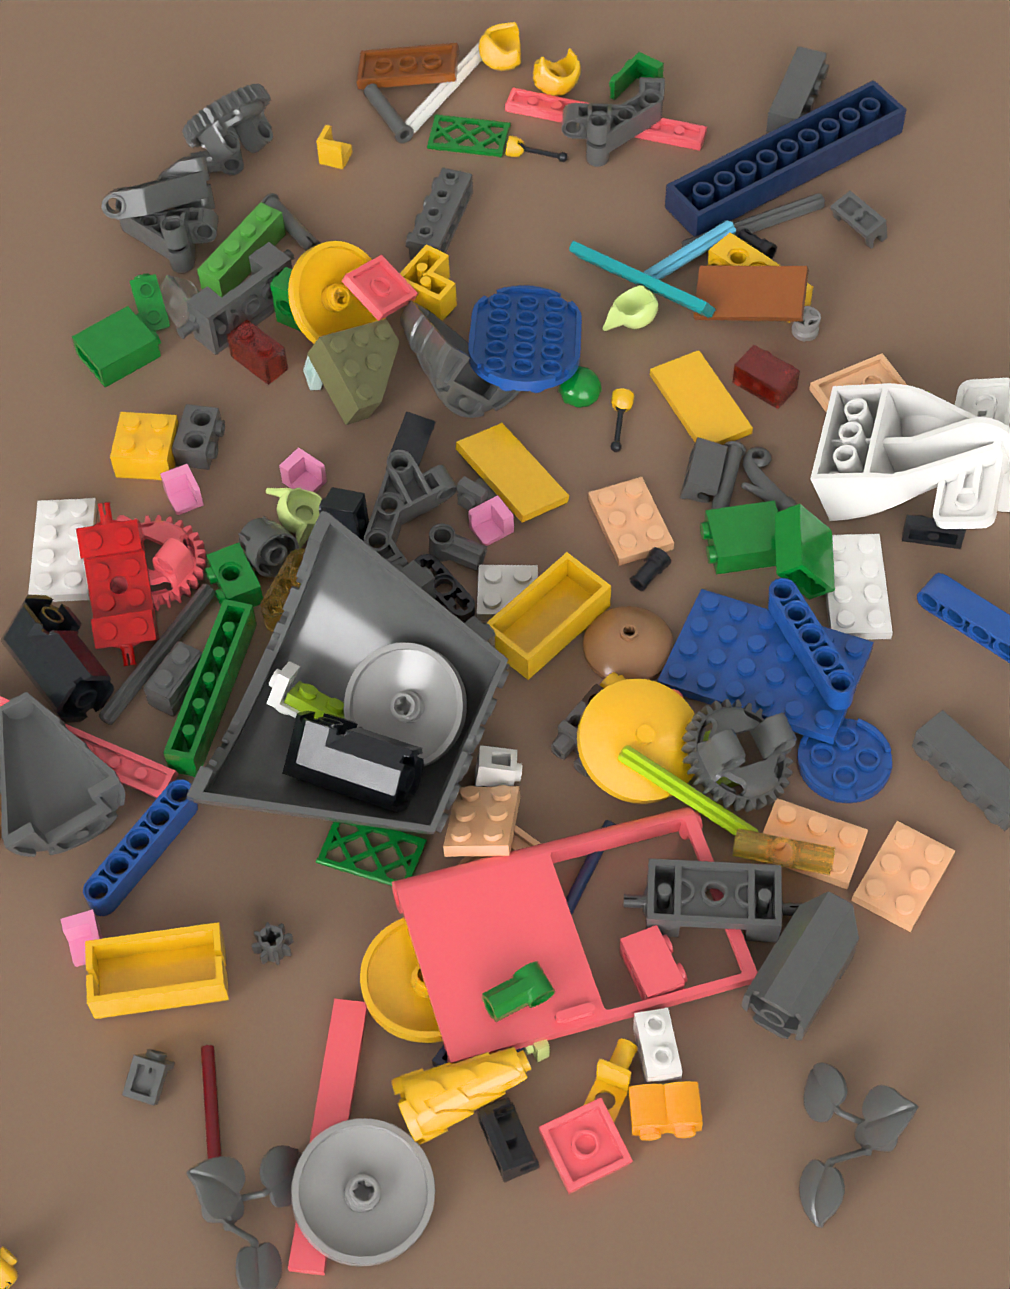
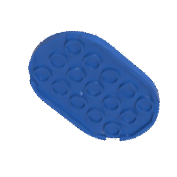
[468,285,582,393]

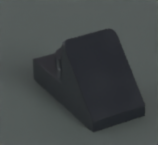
[902,515,966,549]

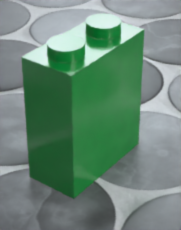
[71,306,161,388]
[700,500,778,575]
[775,504,835,600]

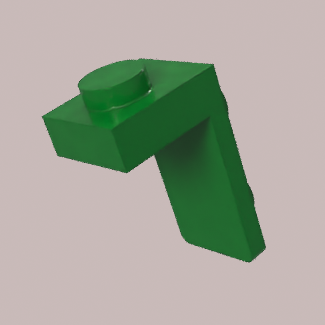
[609,52,664,100]
[129,273,170,331]

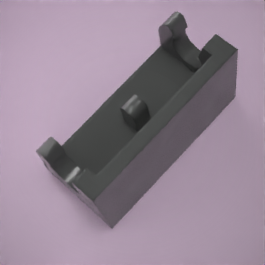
[830,191,887,249]
[680,437,728,503]

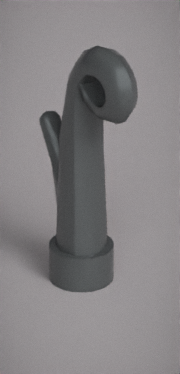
[741,447,798,512]

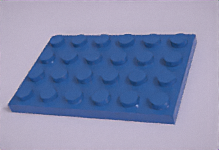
[657,589,874,745]

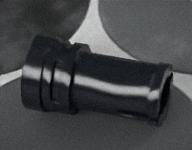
[737,228,777,259]
[630,547,671,591]

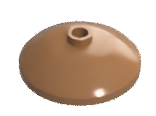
[583,606,674,680]

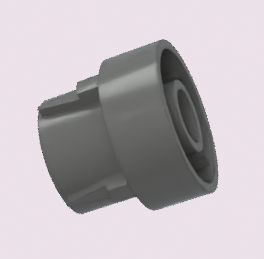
[239,516,299,577]

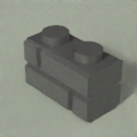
[143,641,202,716]

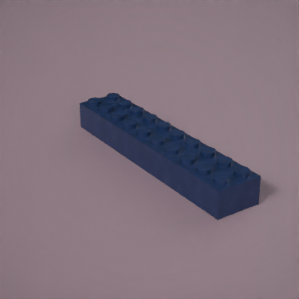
[665,80,906,237]

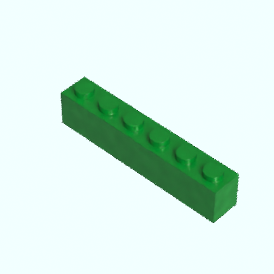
[163,599,257,777]

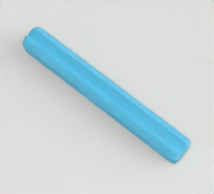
[643,220,736,280]

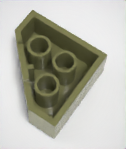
[307,319,399,425]

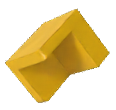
[316,125,353,170]

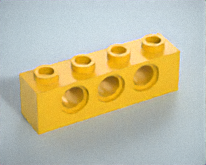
[707,232,813,323]

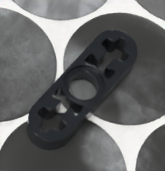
[415,554,475,623]

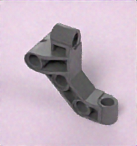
[561,77,665,167]
[102,155,215,219]
[115,187,218,273]
[364,450,457,567]

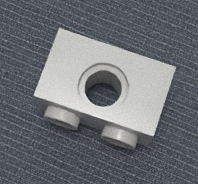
[633,1008,683,1084]

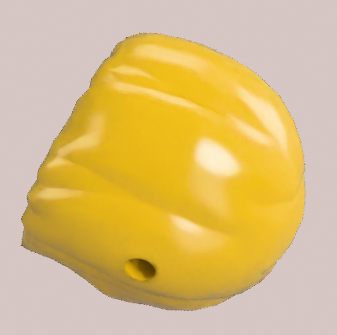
[478,22,521,71]
[533,48,581,96]

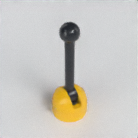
[506,135,568,162]
[610,388,634,452]

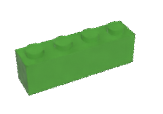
[197,202,286,297]

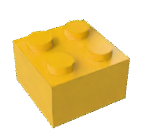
[110,412,179,480]

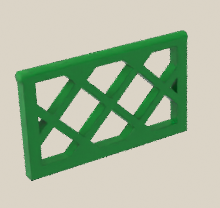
[427,114,511,157]
[316,822,427,886]

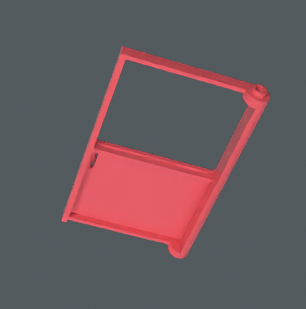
[392,806,758,1063]

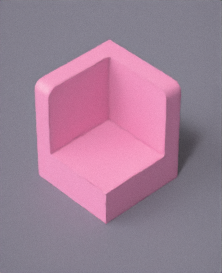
[279,447,327,493]
[160,464,204,515]
[468,495,514,546]
[60,910,103,967]

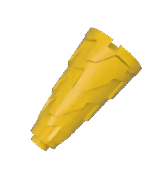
[391,1047,532,1145]

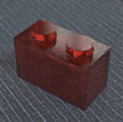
[227,320,288,385]
[732,345,800,409]

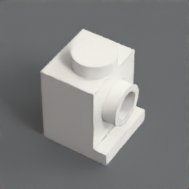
[475,745,522,787]

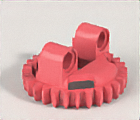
[111,515,207,611]

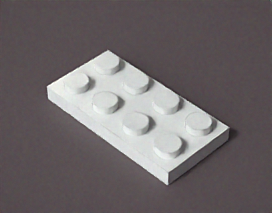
[28,498,97,602]
[825,534,893,640]

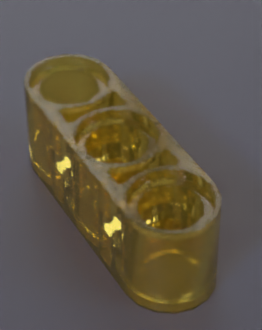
[260,548,305,632]

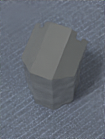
[742,891,859,1041]

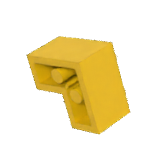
[400,244,457,321]

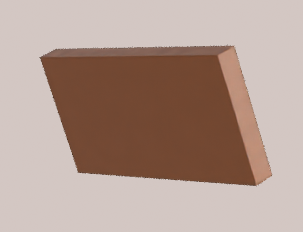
[356,43,459,90]
[693,266,809,322]

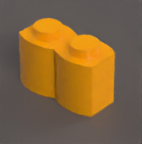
[629,1081,703,1141]

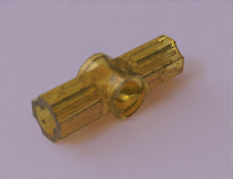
[733,828,836,876]

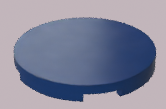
[797,718,892,803]

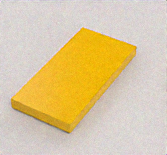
[650,350,753,445]
[455,423,569,523]

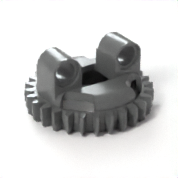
[182,84,273,164]
[681,699,797,812]

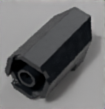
[0,595,115,722]
[282,711,424,812]

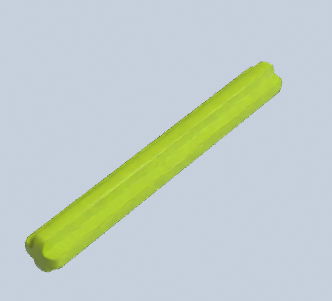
[618,746,758,844]

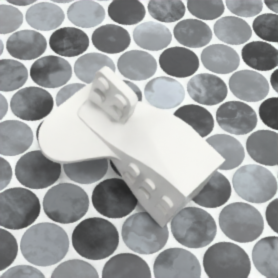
[811,378,1010,529]

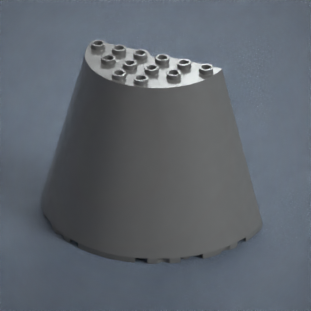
[187,510,509,835]

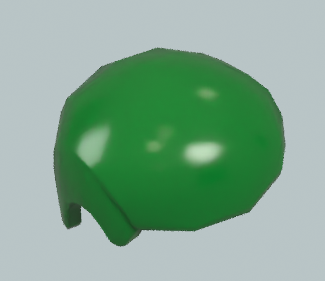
[558,366,602,408]

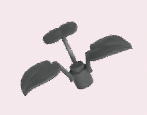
[799,1063,918,1228]
[186,1145,301,1289]

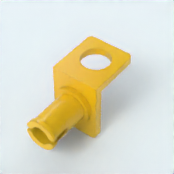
[584,1039,638,1122]

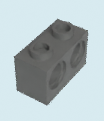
[172,404,225,470]

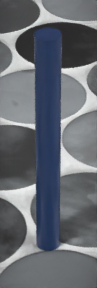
[566,820,616,916]

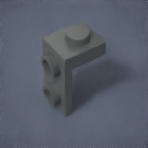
[457,476,497,511]

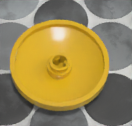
[288,241,386,344]
[577,679,695,804]
[360,917,443,1043]

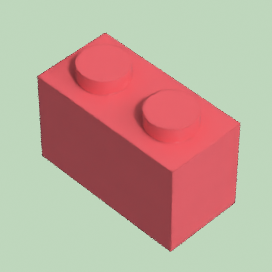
[619,925,687,1001]

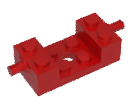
[76,502,159,666]

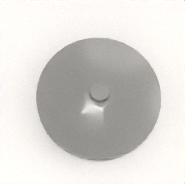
[344,642,467,766]
[291,1118,435,1266]

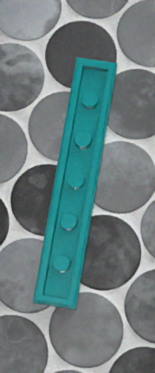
[569,241,716,318]

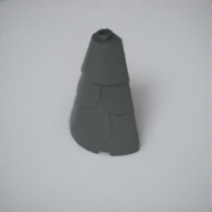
[400,300,520,418]
[0,692,125,857]

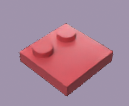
[342,255,418,321]
[538,1098,633,1194]

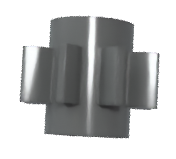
[252,922,294,965]

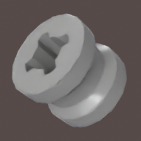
[791,306,821,341]

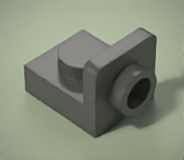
[122,1049,175,1105]

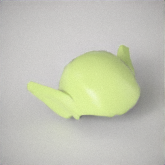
[602,285,658,331]
[266,488,322,550]

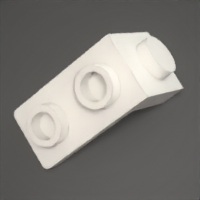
[266,661,300,718]

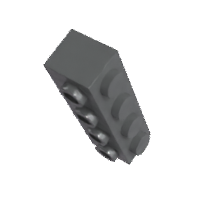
[406,168,473,260]

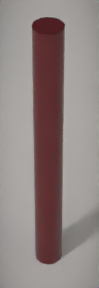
[201,1045,222,1159]

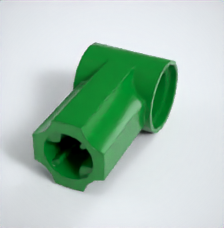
[481,961,556,1022]

